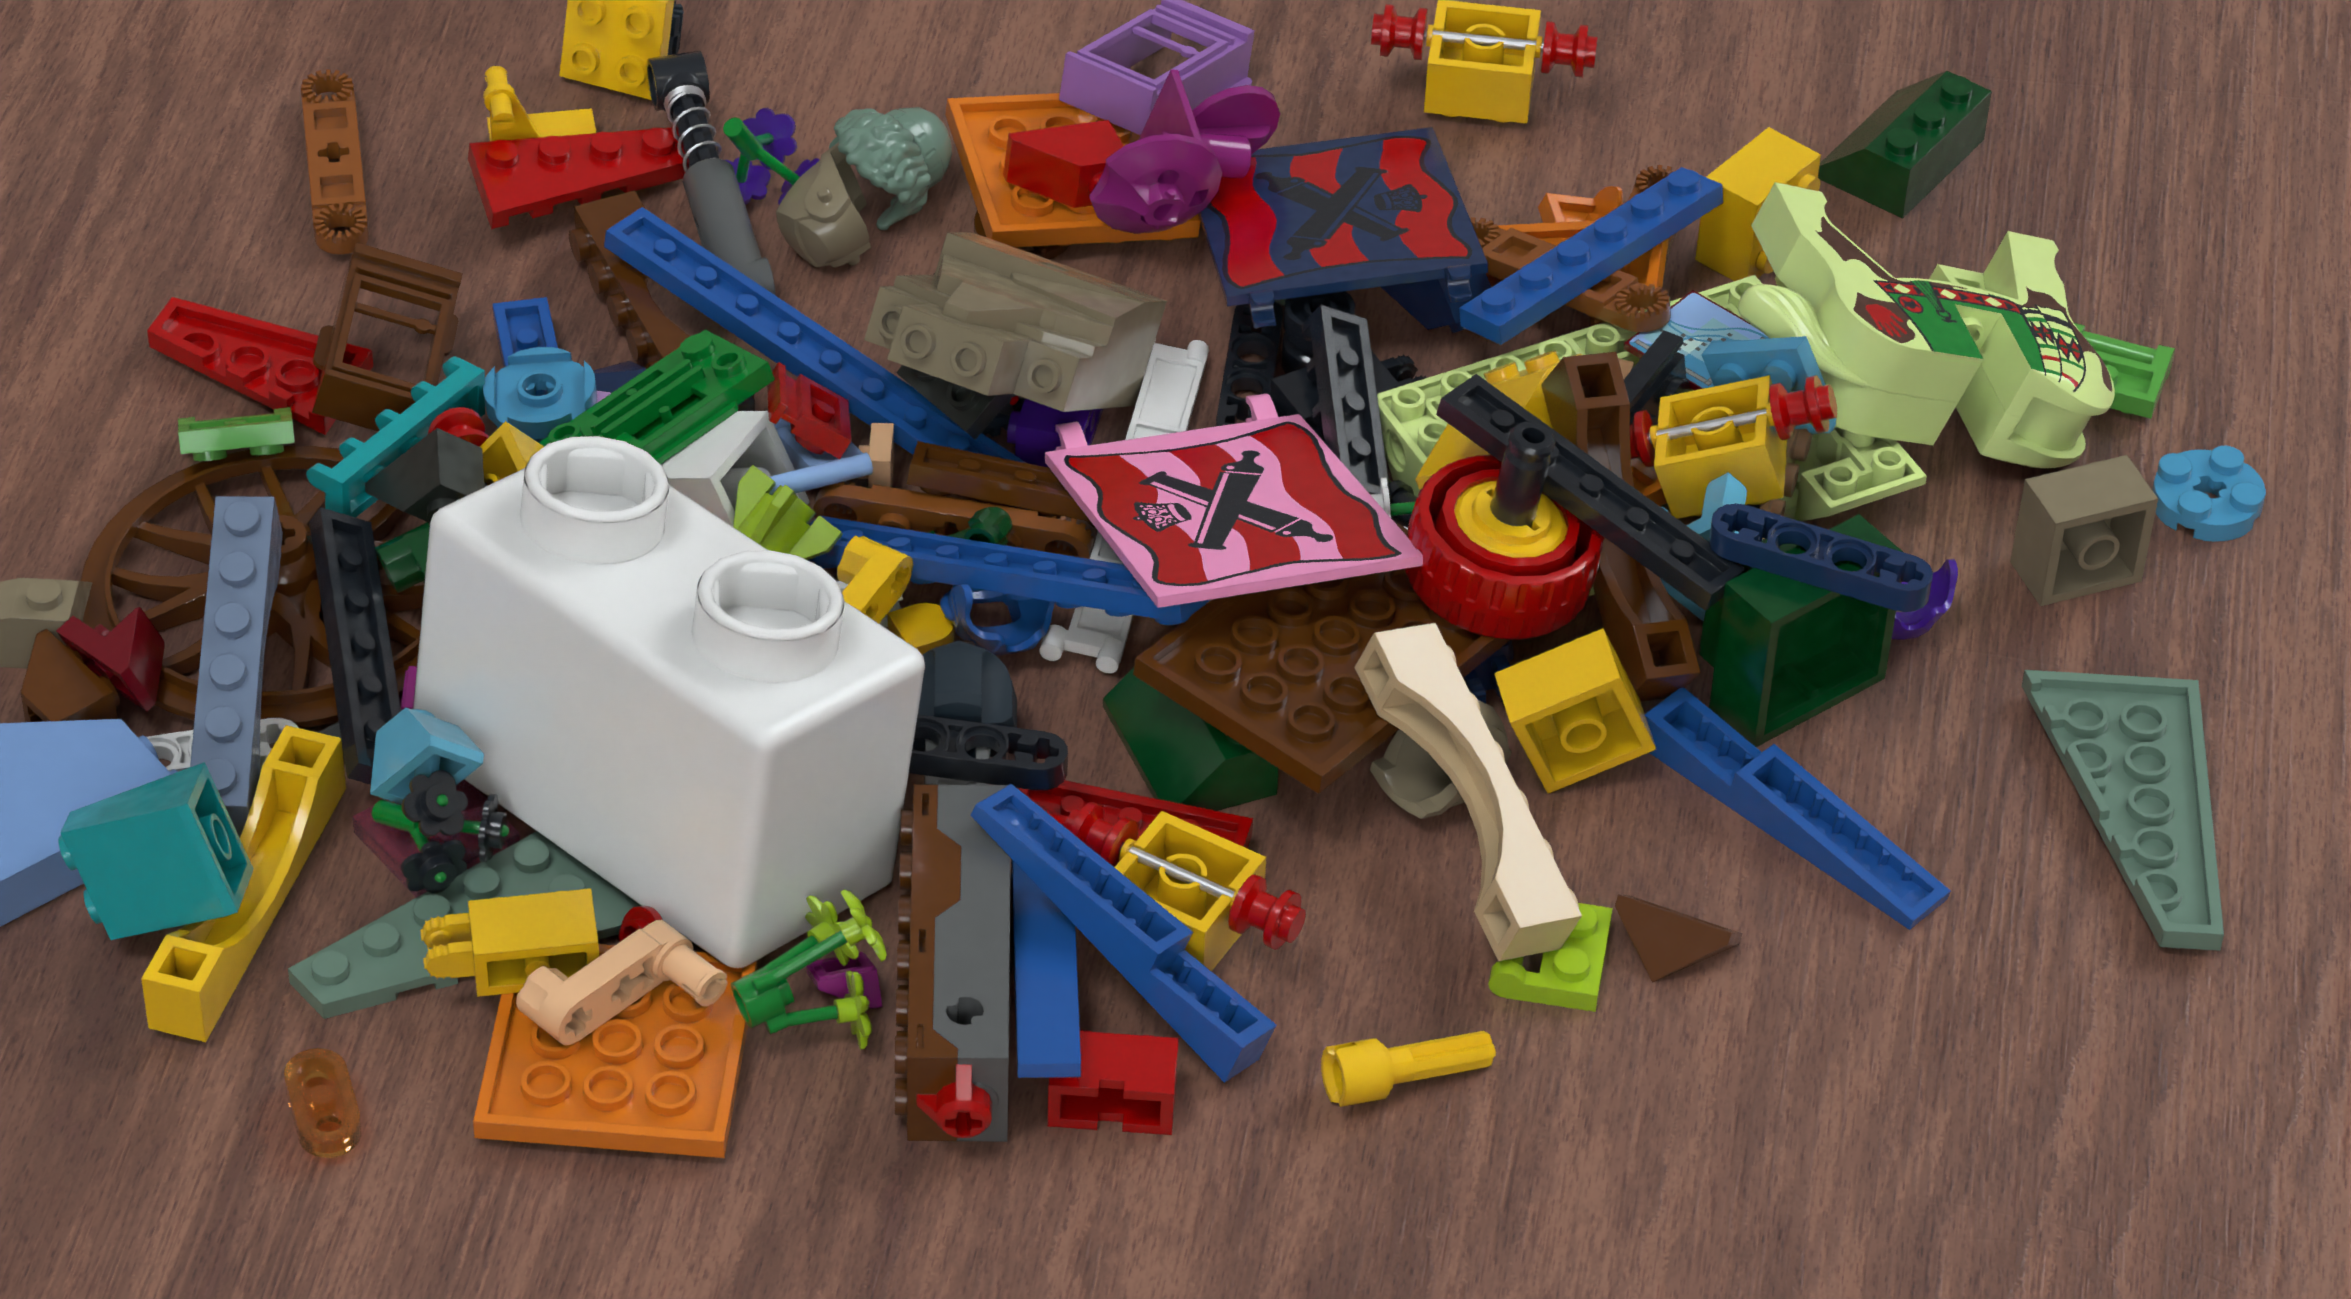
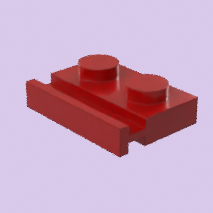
[767,362,851,459]

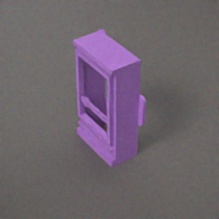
[1059,0,1255,135]

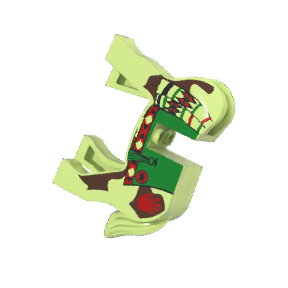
[1738,182,2115,468]

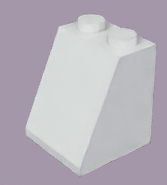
[661,411,810,527]

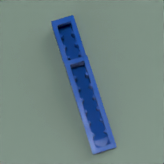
[1645,688,1951,930]
[971,784,1277,1083]
[1011,859,1081,1078]

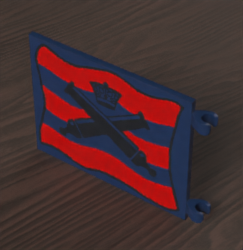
[1198,127,1488,328]

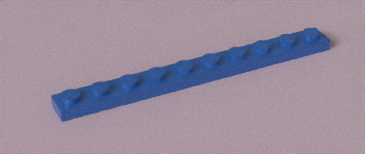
[604,207,1030,510]

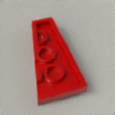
[468,127,689,230]
[147,297,373,435]

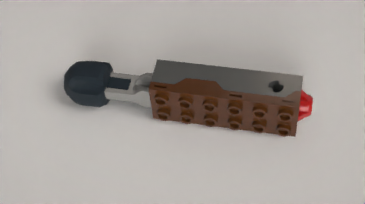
[895,641,1017,1142]

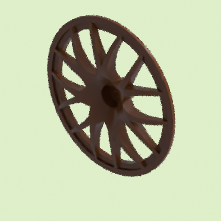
[81,446,424,728]

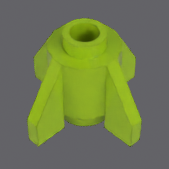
[733,465,843,560]

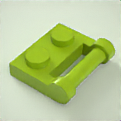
[1488,903,1613,1012]

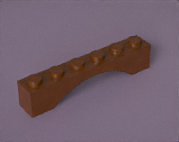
[569,190,755,411]
[1541,352,1701,702]

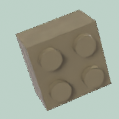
[2010,455,2158,606]

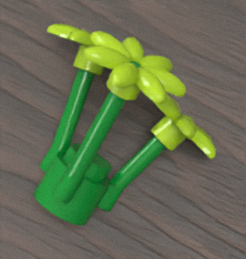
[731,890,887,1050]

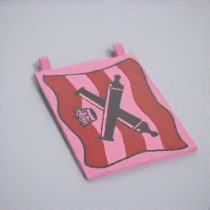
[1045,393,1423,608]

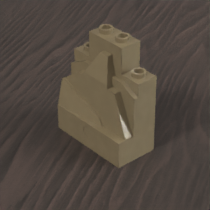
[864,232,1167,412]

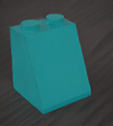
[58,762,254,940]

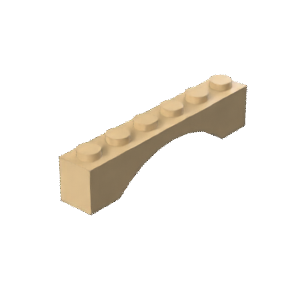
[1354,623,1582,961]

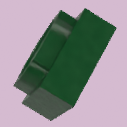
[1699,514,1903,747]

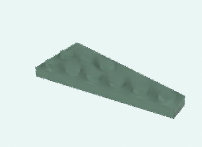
[2022,670,2224,951]
[288,831,641,1019]

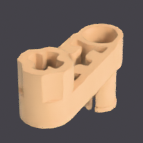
[516,920,728,1045]

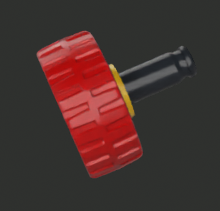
[1405,422,1604,639]

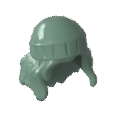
[829,107,952,230]

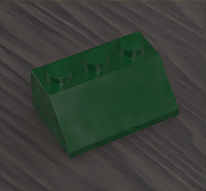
[1818,71,1992,219]
[1103,667,1279,811]

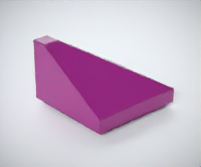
[806,952,883,1009]

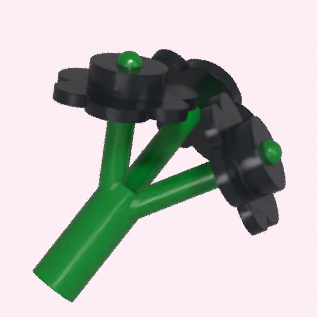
[372,770,509,893]

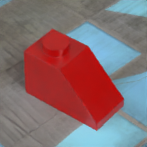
[1003,120,1123,208]

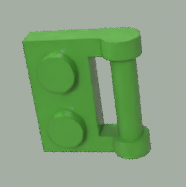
[2073,322,2175,419]
[178,407,295,461]

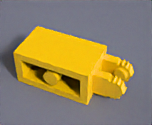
[420,888,599,997]

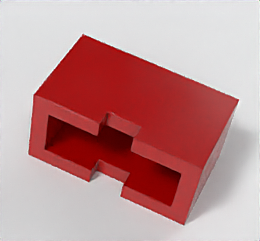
[1047,1030,1179,1135]

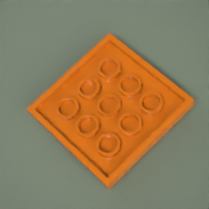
[945,93,1201,248]
[473,944,758,1158]

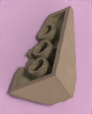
[0,578,92,669]

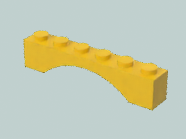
[141,725,346,1042]

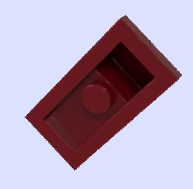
[56,607,165,712]

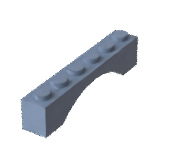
[190,496,283,838]

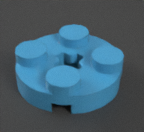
[483,347,597,439]
[2152,445,2266,542]

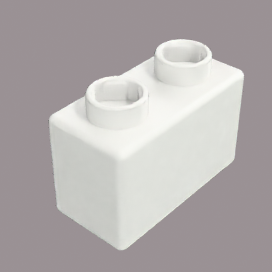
[413,436,925,968]

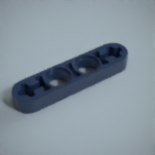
[1709,503,1933,612]

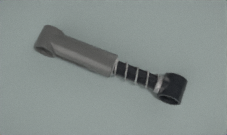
[647,51,776,296]

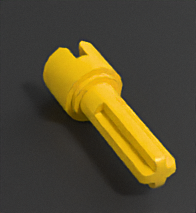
[1321,1031,1496,1107]

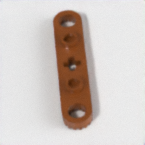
[301,69,369,254]
[1471,217,1671,332]
[813,481,1094,559]

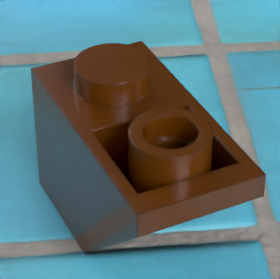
[21,629,120,722]

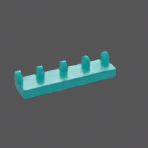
[306,356,485,518]

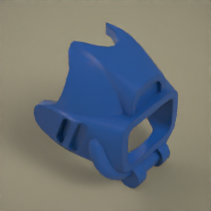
[940,584,1055,656]

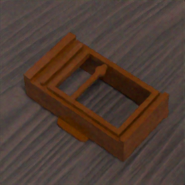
[312,242,463,432]

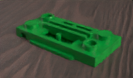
[539,329,775,464]

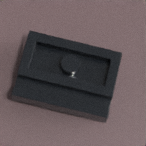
[1624,330,1690,426]

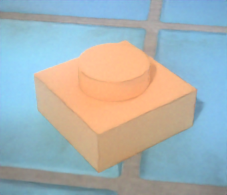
[858,423,894,488]

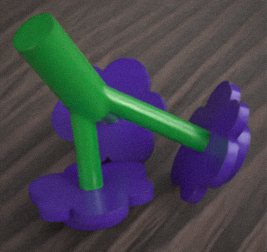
[723,108,820,205]

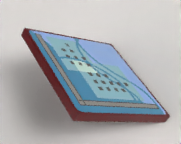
[1623,290,1770,390]

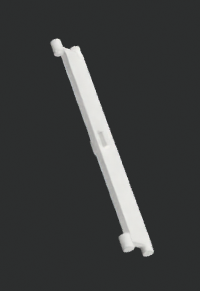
[1039,339,1209,673]

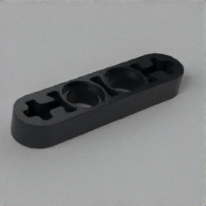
[1216,301,1283,426]
[909,715,1068,790]

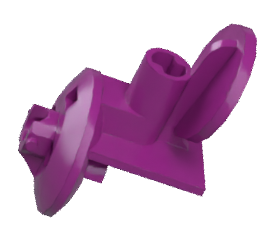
[1089,69,1280,234]

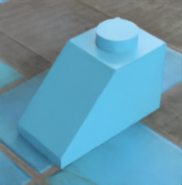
[370,707,484,805]

